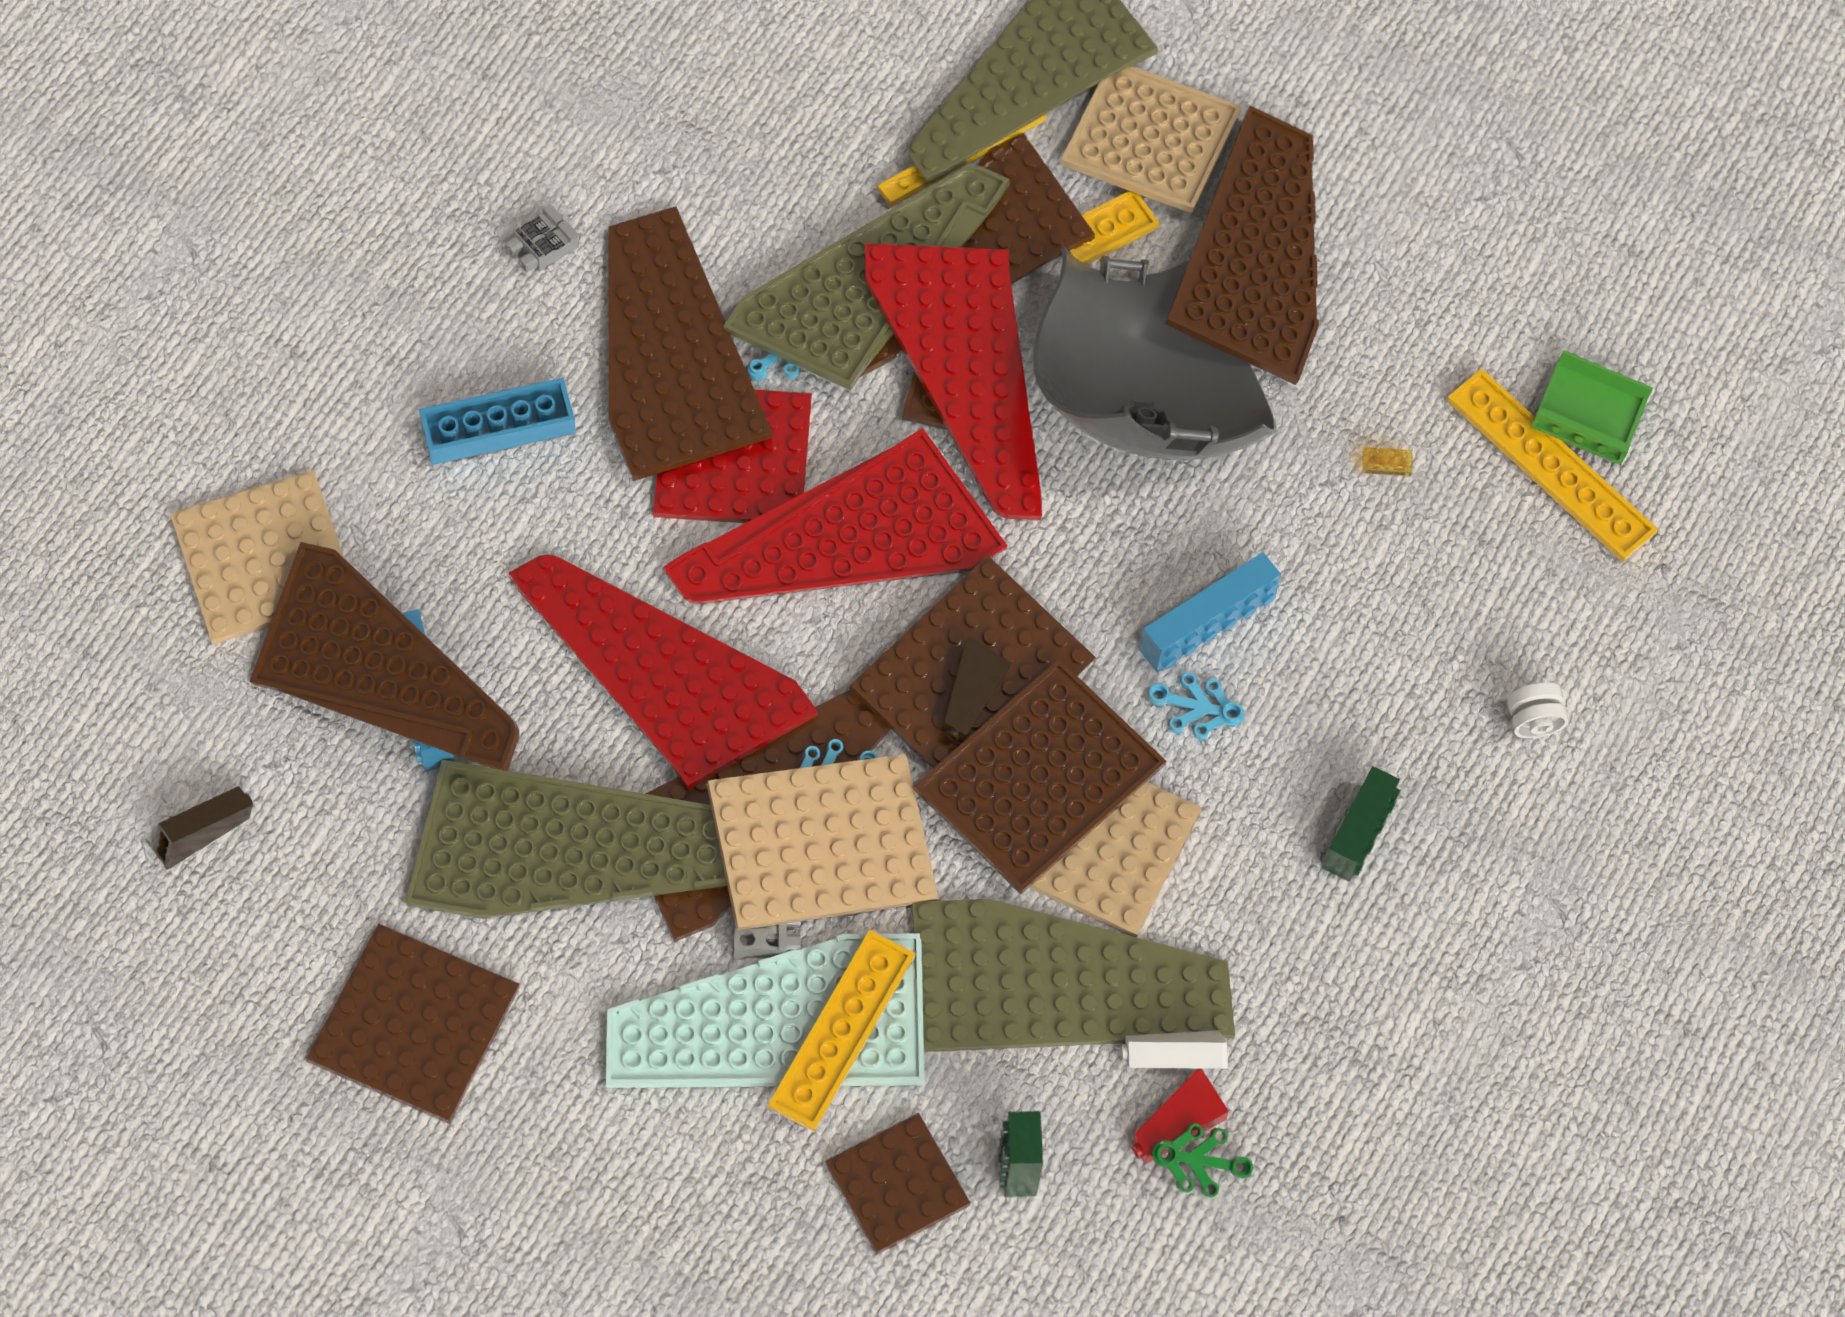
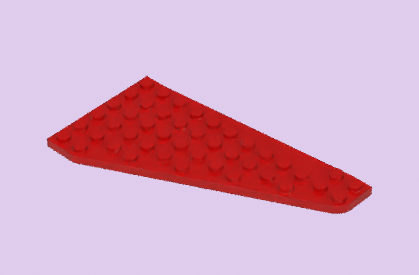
[864,243,1042,520]
[663,428,1008,604]
[509,555,818,790]

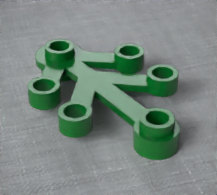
[1152,1123,1253,1197]

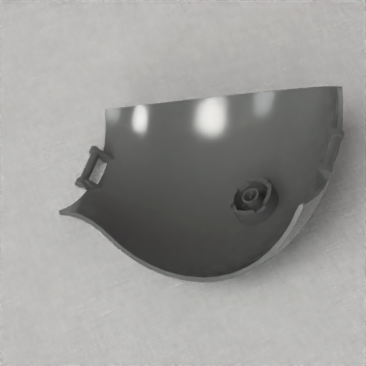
[1033,246,1277,460]

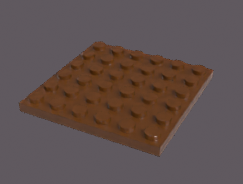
[306,923,520,1124]

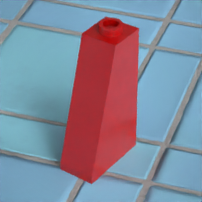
[1131,1068,1229,1165]

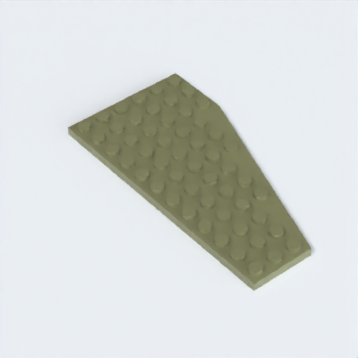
[405,760,727,919]
[912,899,1235,1052]

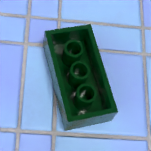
[1322,766,1401,882]
[998,1111,1043,1197]

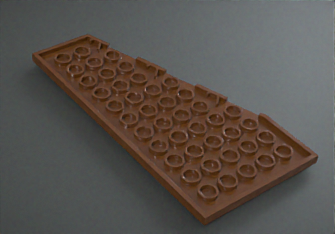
[1165,105,1319,385]
[608,206,773,481]

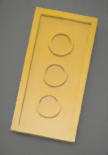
[1070,191,1160,265]

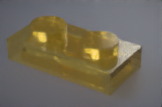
[1362,447,1412,476]

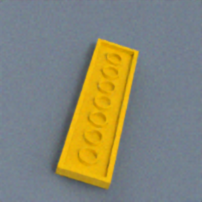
[768,930,915,1132]

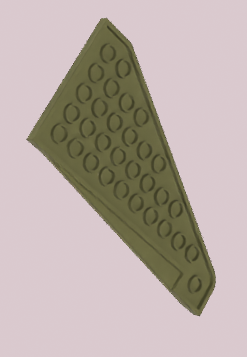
[909,0,1158,184]
[723,165,1010,391]

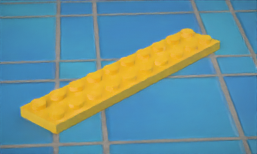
[1447,368,1658,562]

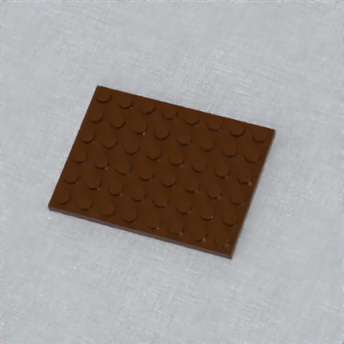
[849,555,1096,769]
[913,659,1167,894]

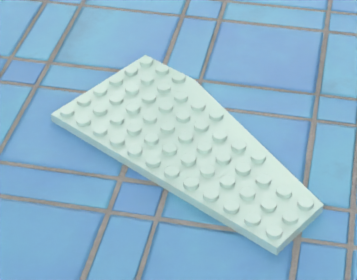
[606,934,924,1088]

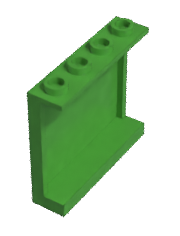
[1531,350,1653,465]

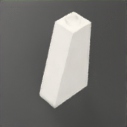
[1121,1030,1228,1069]

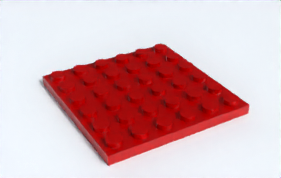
[653,389,812,523]

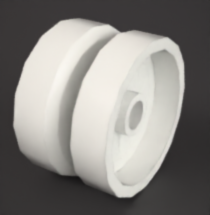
[1506,683,1569,739]

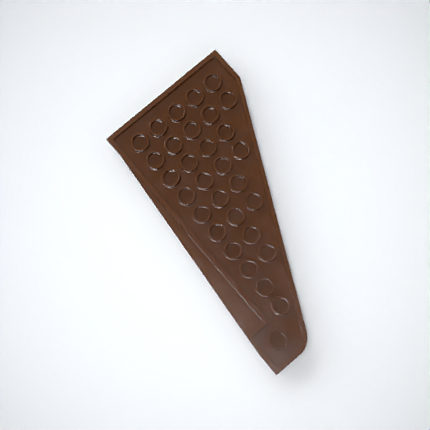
[859,133,1095,378]
[249,542,520,772]
[645,690,891,942]

